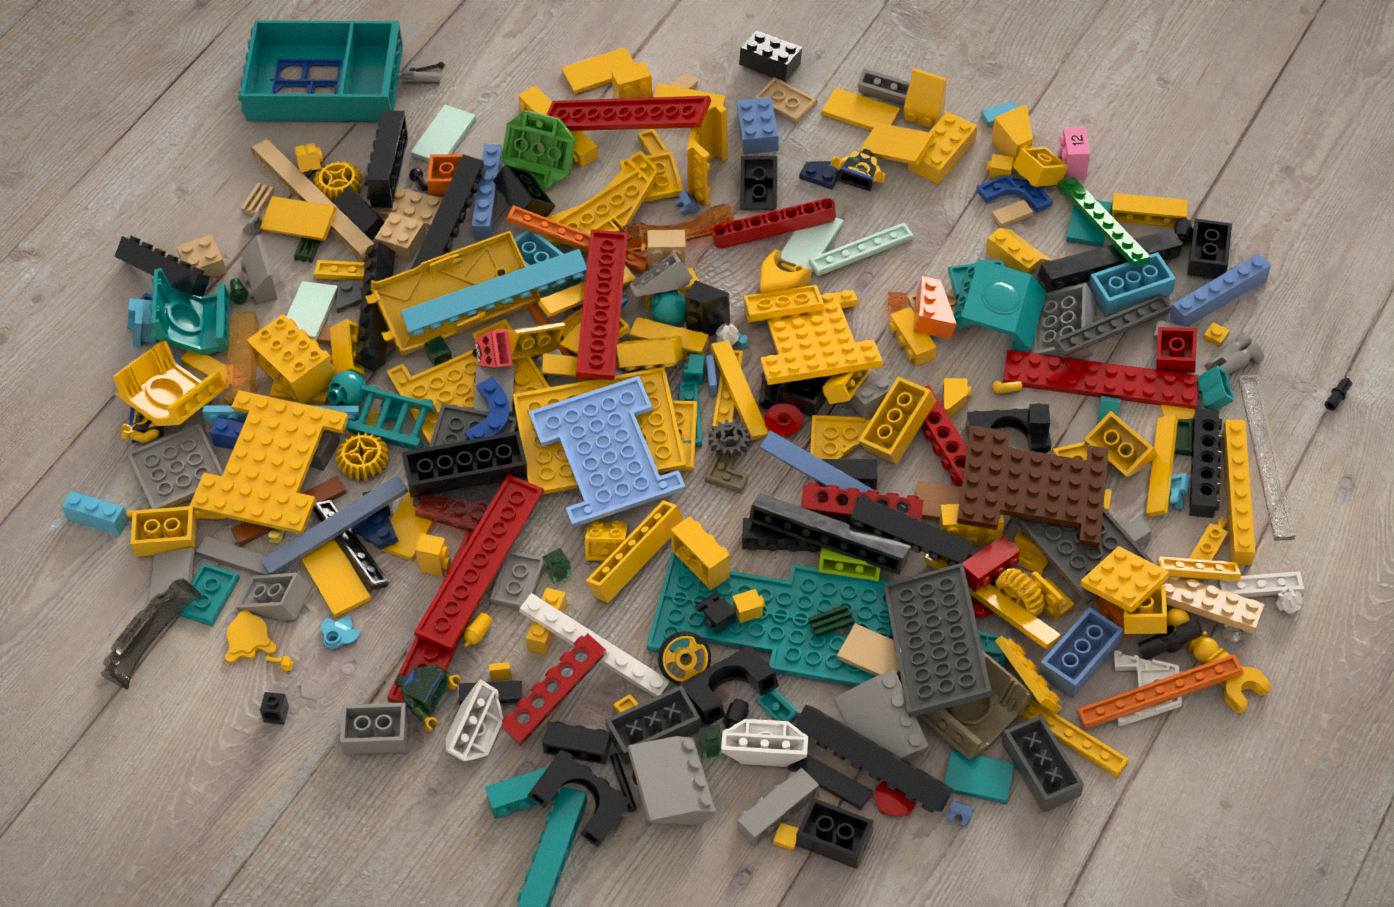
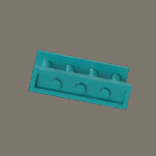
[346,385,437,450]

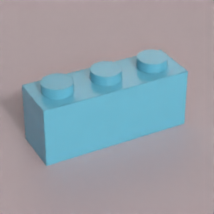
[62,491,129,536]

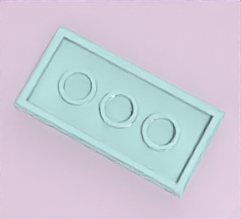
[411,105,476,162]
[779,217,843,273]
[286,281,338,341]

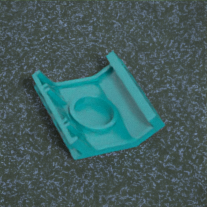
[953,259,1047,352]
[149,268,230,355]

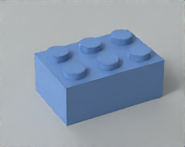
[736,97,779,154]

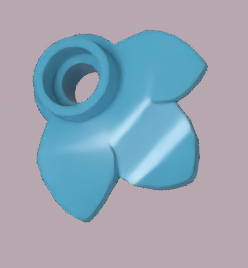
[321,616,361,649]

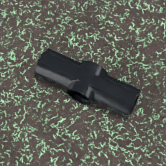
[759,354,779,410]
[1138,618,1204,660]

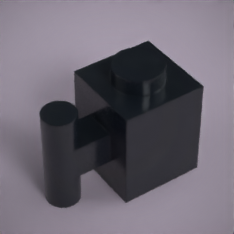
[695,592,736,635]

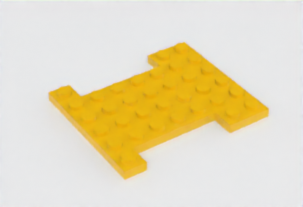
[744,290,883,385]
[386,319,550,445]
[190,390,349,534]

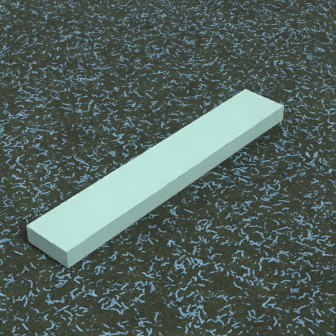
[808,222,914,276]

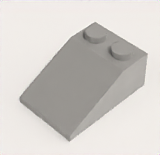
[629,252,693,297]
[846,371,893,420]
[236,572,311,621]

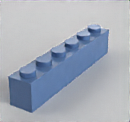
[472,144,503,240]
[1169,254,1271,327]

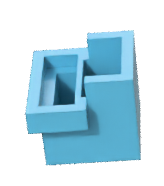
[127,298,157,347]

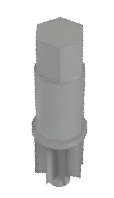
[398,71,441,83]

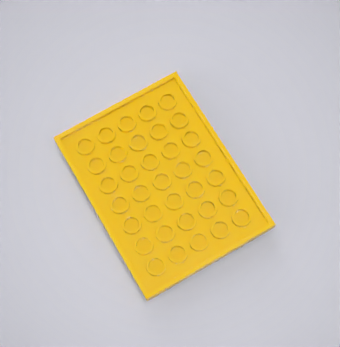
[513,367,686,495]

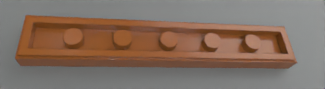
[231,476,347,547]

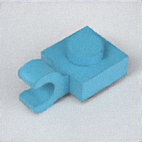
[1169,473,1189,510]

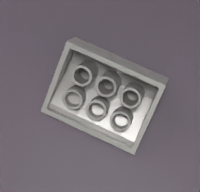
[1031,283,1095,359]
[834,669,929,776]
[627,736,716,825]

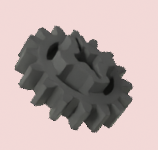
[708,419,750,459]

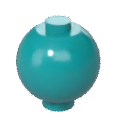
[650,290,686,326]
[327,371,367,406]

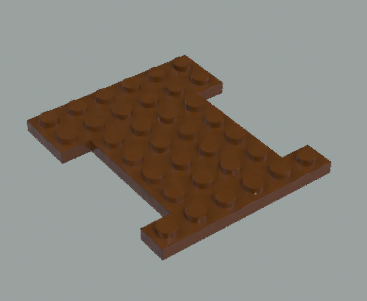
[957,425,1109,548]

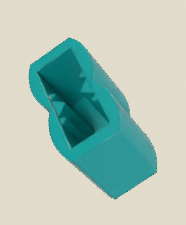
[1198,365,1234,410]

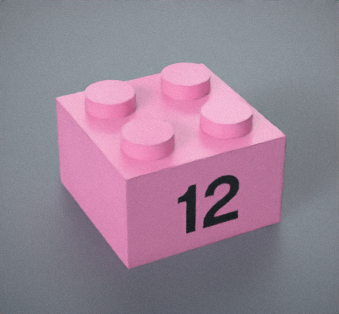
[1058,127,1090,179]

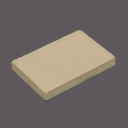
[754,78,817,125]
[837,624,900,676]

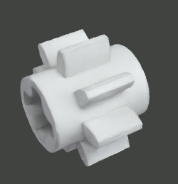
[715,323,739,346]
[1276,588,1303,614]

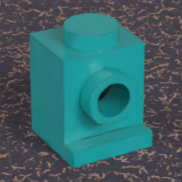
[683,354,705,385]

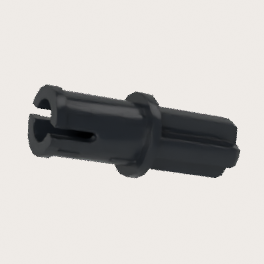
[1324,377,1353,411]

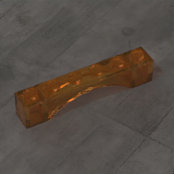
[622,203,734,252]

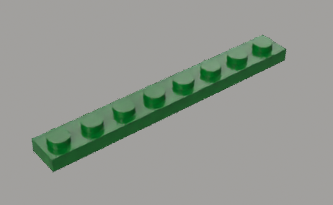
[1058,177,1151,267]

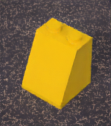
[992,105,1033,170]

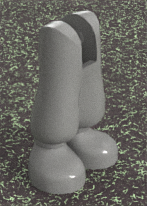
[1205,333,1264,375]

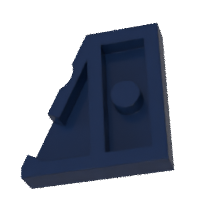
[799,161,841,190]
[351,510,399,550]

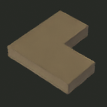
[705,454,749,494]

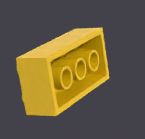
[908,111,977,185]
[858,376,936,465]

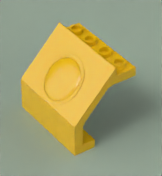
[687,99,728,207]
[112,341,226,426]

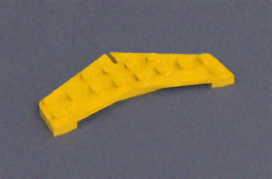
[524,150,658,246]

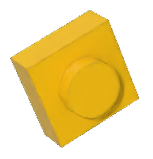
[1203,322,1230,347]

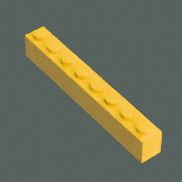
[1222,420,1255,566]

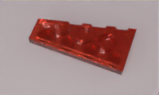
[415,496,490,533]

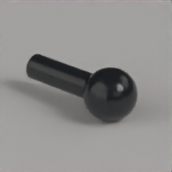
[409,168,428,191]

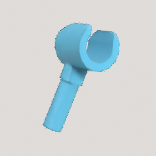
[736,332,749,349]

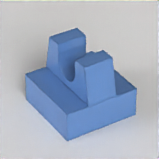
[675,189,700,215]
[949,800,975,826]

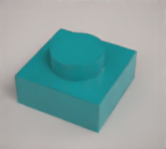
[380,401,402,421]

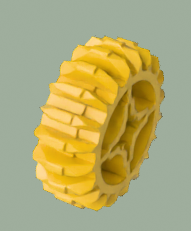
[314,160,363,203]
[336,432,389,481]
[995,568,1046,617]

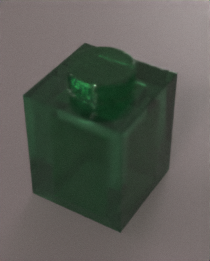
[424,336,452,366]
[542,548,571,584]
[698,725,724,759]

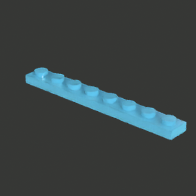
[203,406,360,424]

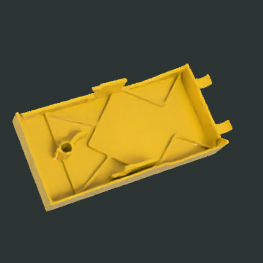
[365,231,540,357]

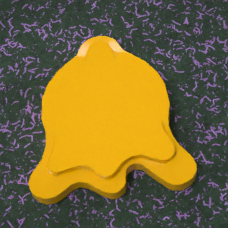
[225,610,277,664]

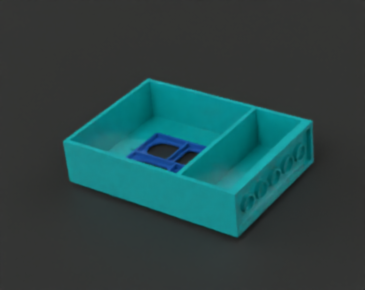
[238,20,403,121]

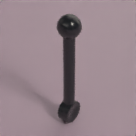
[409,61,445,72]

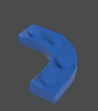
[976,176,1053,213]
[465,376,510,440]

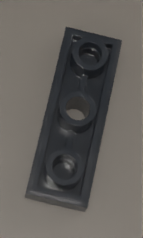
[459,680,522,705]

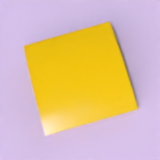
[1013,529,1049,575]

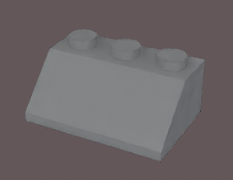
[240,235,278,305]

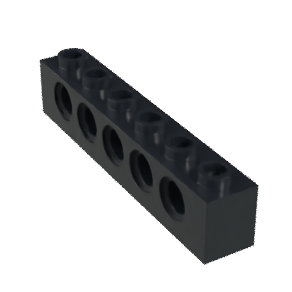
[1189,408,1222,518]

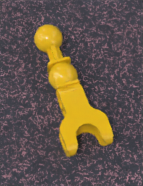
[1167,608,1271,714]

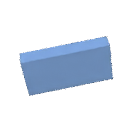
[706,355,717,397]

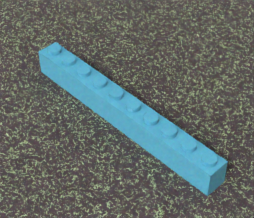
[401,249,587,336]

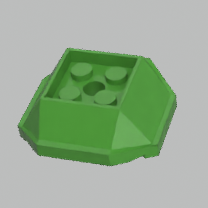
[501,110,576,189]

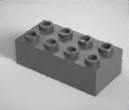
[605,685,701,765]
[1002,715,1084,812]

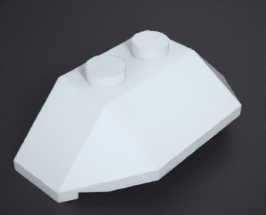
[446,679,503,762]
[721,719,808,767]

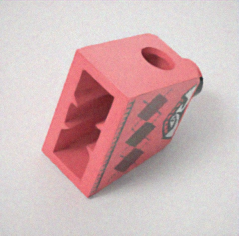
[473,329,513,367]

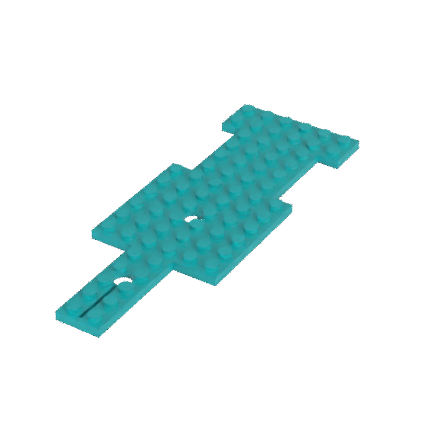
[647,552,1009,687]

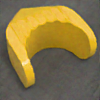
[760,249,811,293]

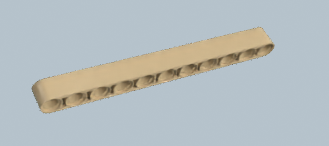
[250,138,374,262]

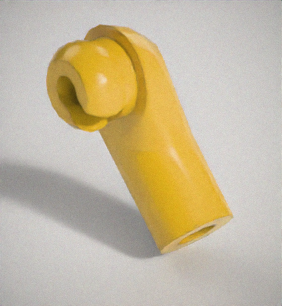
[992,381,1022,395]

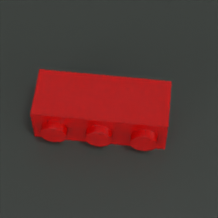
[963,536,1021,592]

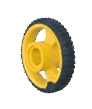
[658,631,711,685]

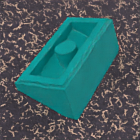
[755,689,801,723]

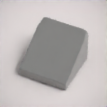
[242,211,262,236]

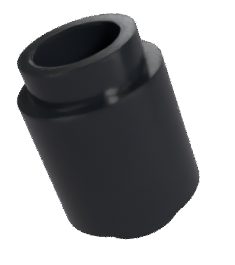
[1174,218,1193,246]
[723,699,749,729]

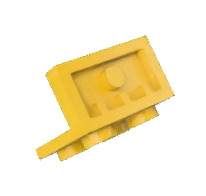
[585,520,628,561]
[1031,571,1075,621]

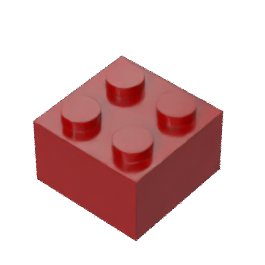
[1156,327,1197,373]

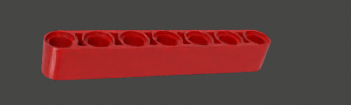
[712,198,836,249]

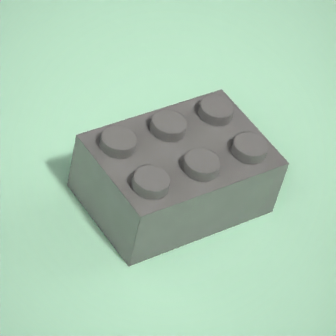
[340,703,409,755]

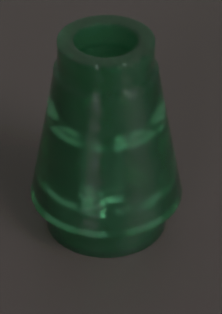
[230,278,248,304]

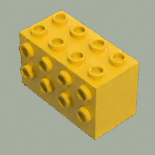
[247,314,336,404]

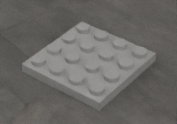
[127,423,224,509]

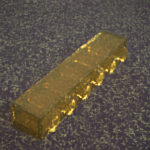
[225,311,259,406]

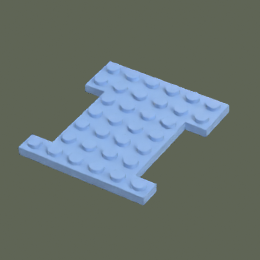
[529,376,686,528]

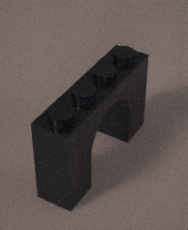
[966,408,1052,453]
[679,645,779,726]
[527,750,630,847]

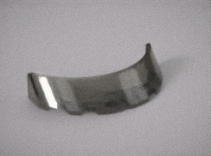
[101,578,201,690]

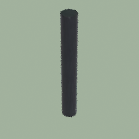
[610,753,637,812]

